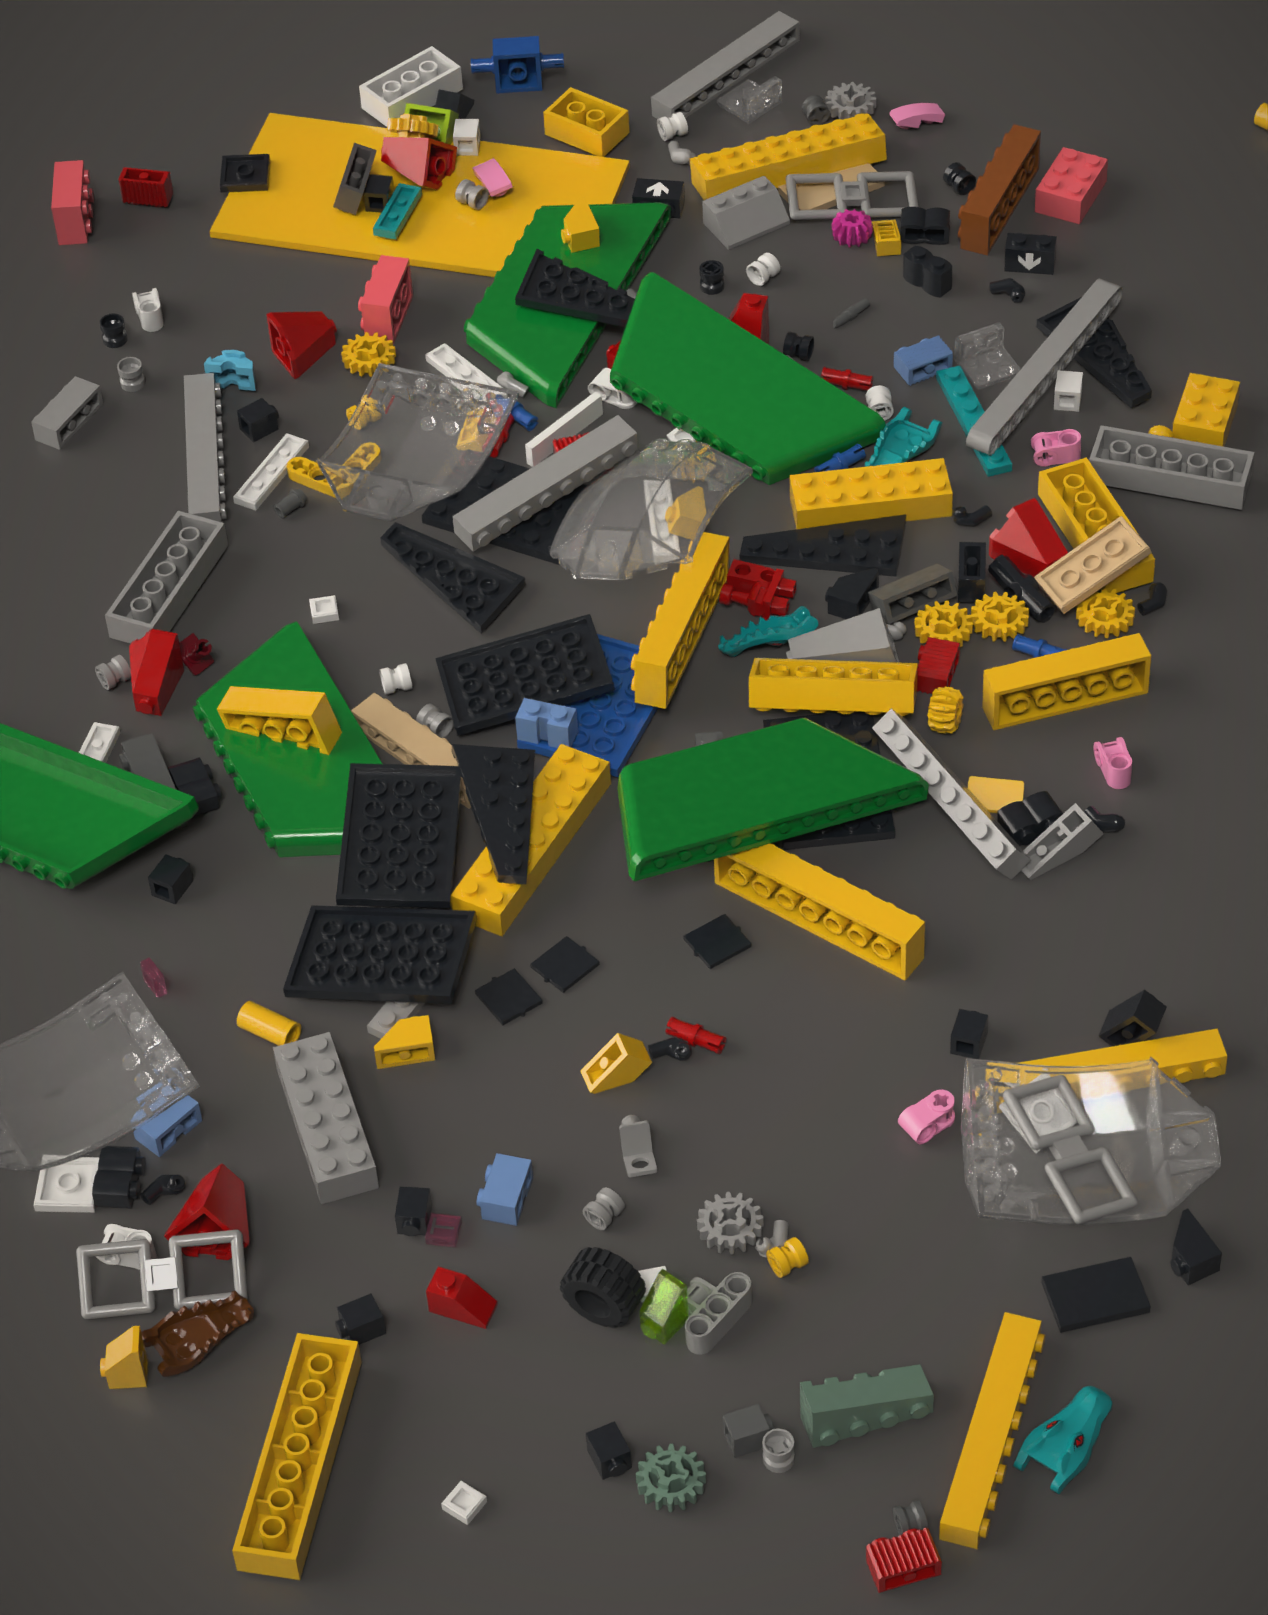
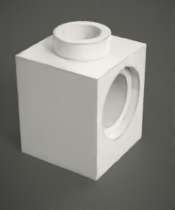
[453,119,481,156]
[1054,370,1083,412]

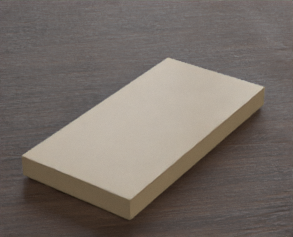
[778,163,885,210]
[1034,516,1152,614]

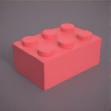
[1035,147,1108,224]
[51,160,94,245]
[358,255,413,344]

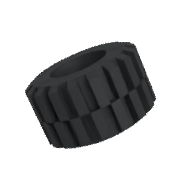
[560,1247,646,1328]

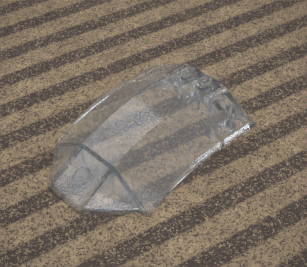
[315,363,519,522]
[550,438,753,580]
[0,971,200,1171]
[961,1057,1221,1225]

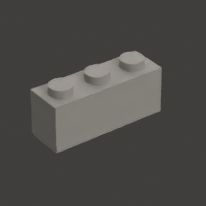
[31,376,103,450]

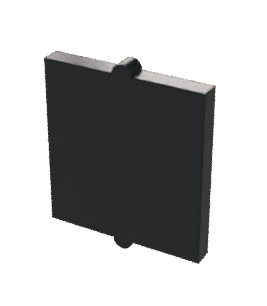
[683,914,752,969]
[530,936,600,993]
[475,968,543,1025]

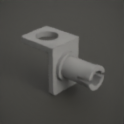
[619,1115,657,1177]

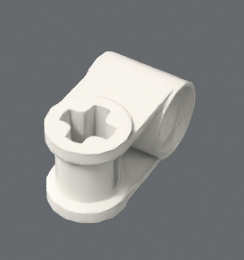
[132,288,164,332]
[588,368,637,409]
[96,1224,157,1270]

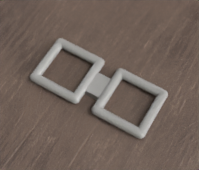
[785,171,919,220]
[1003,1075,1138,1224]
[76,1230,248,1319]

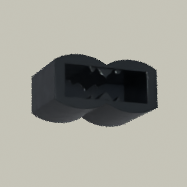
[900,207,950,245]
[903,246,952,298]
[168,757,222,816]
[997,791,1063,846]
[92,1145,145,1208]

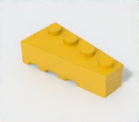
[217,686,342,755]

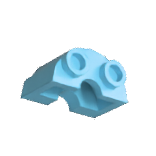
[204,350,256,391]

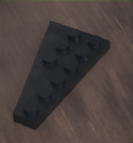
[515,249,635,327]
[1036,297,1152,408]
[739,514,906,577]
[380,522,526,634]
[452,744,535,884]

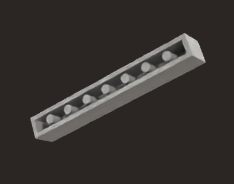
[651,11,800,119]
[184,373,227,522]
[453,415,638,552]
[872,708,1031,880]

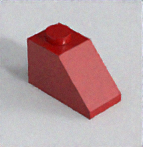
[426,1266,498,1329]

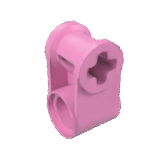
[1031,429,1081,467]
[1093,737,1132,789]
[898,1089,955,1145]

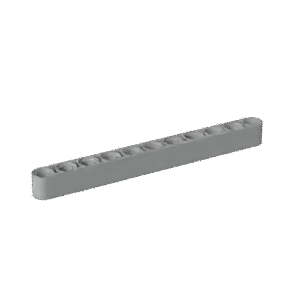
[966,278,1123,455]

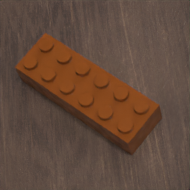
[958,124,1041,256]

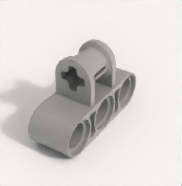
[674,1272,752,1355]

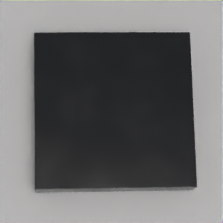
[220,154,270,193]

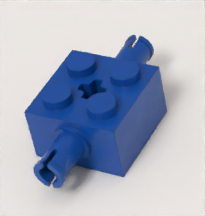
[471,36,564,93]

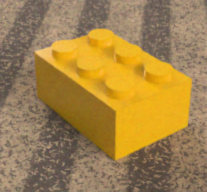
[543,87,630,157]
[1172,373,1240,447]

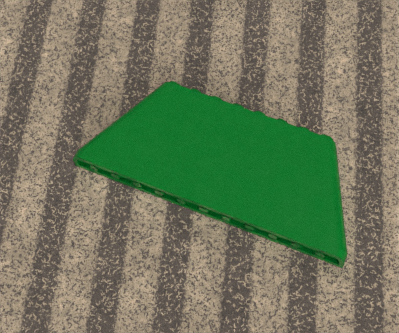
[464,202,671,408]
[610,272,886,485]
[193,621,382,857]
[617,718,929,882]
[0,723,199,889]

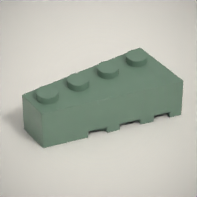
[800,1364,934,1448]

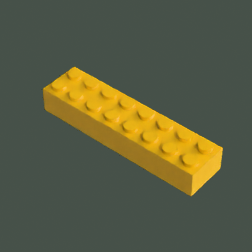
[690,113,887,200]
[631,531,729,709]
[451,744,611,937]
[714,843,925,981]
[232,1333,362,1580]

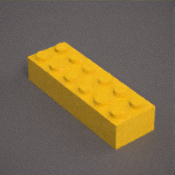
[1038,457,1155,593]
[789,458,953,529]
[982,633,1151,731]
[749,658,918,716]

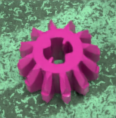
[832,209,873,248]

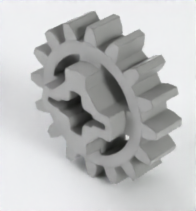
[825,82,876,119]
[697,1192,764,1255]

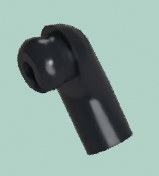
[990,278,1025,302]
[952,505,992,526]
[1137,582,1167,615]
[1084,806,1125,833]
[648,1037,692,1060]
[140,1175,185,1205]

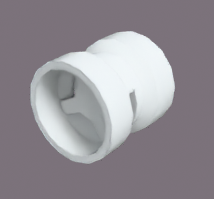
[657,112,688,141]
[746,253,780,286]
[866,385,894,421]
[380,663,412,695]

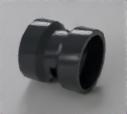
[943,162,976,195]
[699,260,724,295]
[100,313,127,348]
[783,332,814,361]

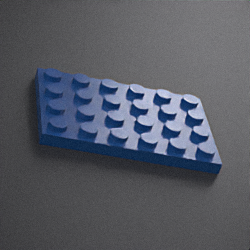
[517,634,658,777]

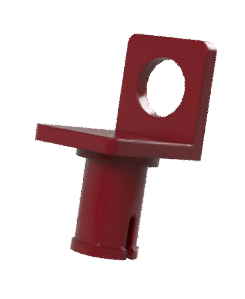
[179,633,214,676]

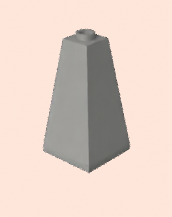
[786,608,900,663]

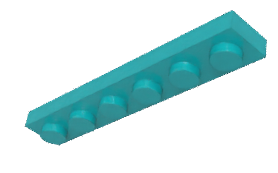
[936,365,1012,477]

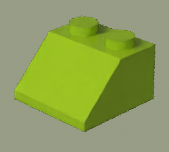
[404,103,459,145]

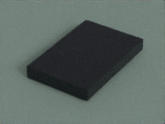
[1041,1257,1151,1333]

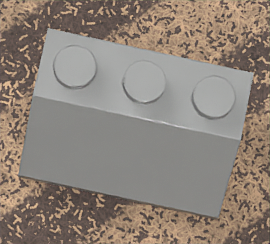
[702,176,790,250]

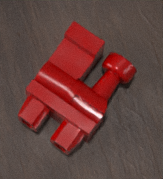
[719,559,797,620]

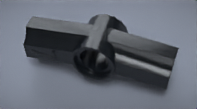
[988,554,1056,623]

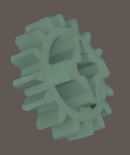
[636,1444,706,1512]

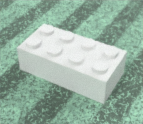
[359,46,463,127]

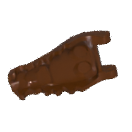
[141,1291,254,1377]

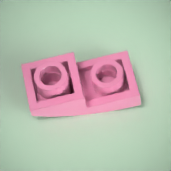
[889,103,945,129]
[473,158,513,197]

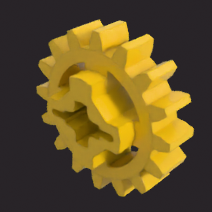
[387,114,439,138]
[341,332,396,377]
[1076,588,1135,638]
[971,592,1029,642]
[915,601,973,647]

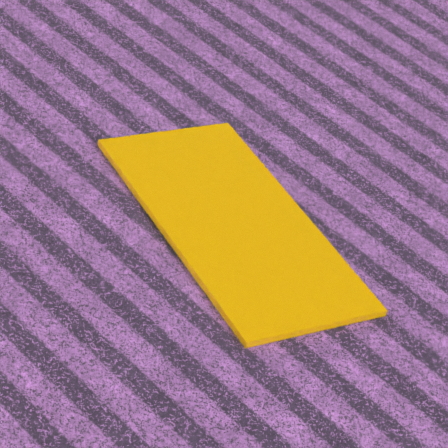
[210,113,630,277]

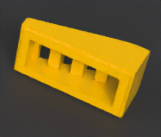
[872,219,901,256]

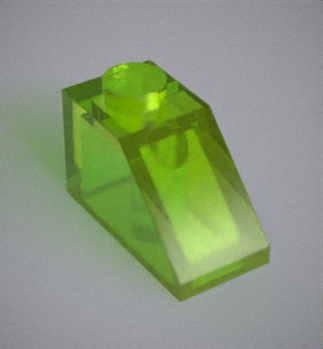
[640,1269,688,1345]

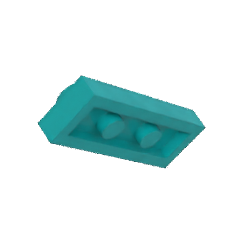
[373,183,422,240]

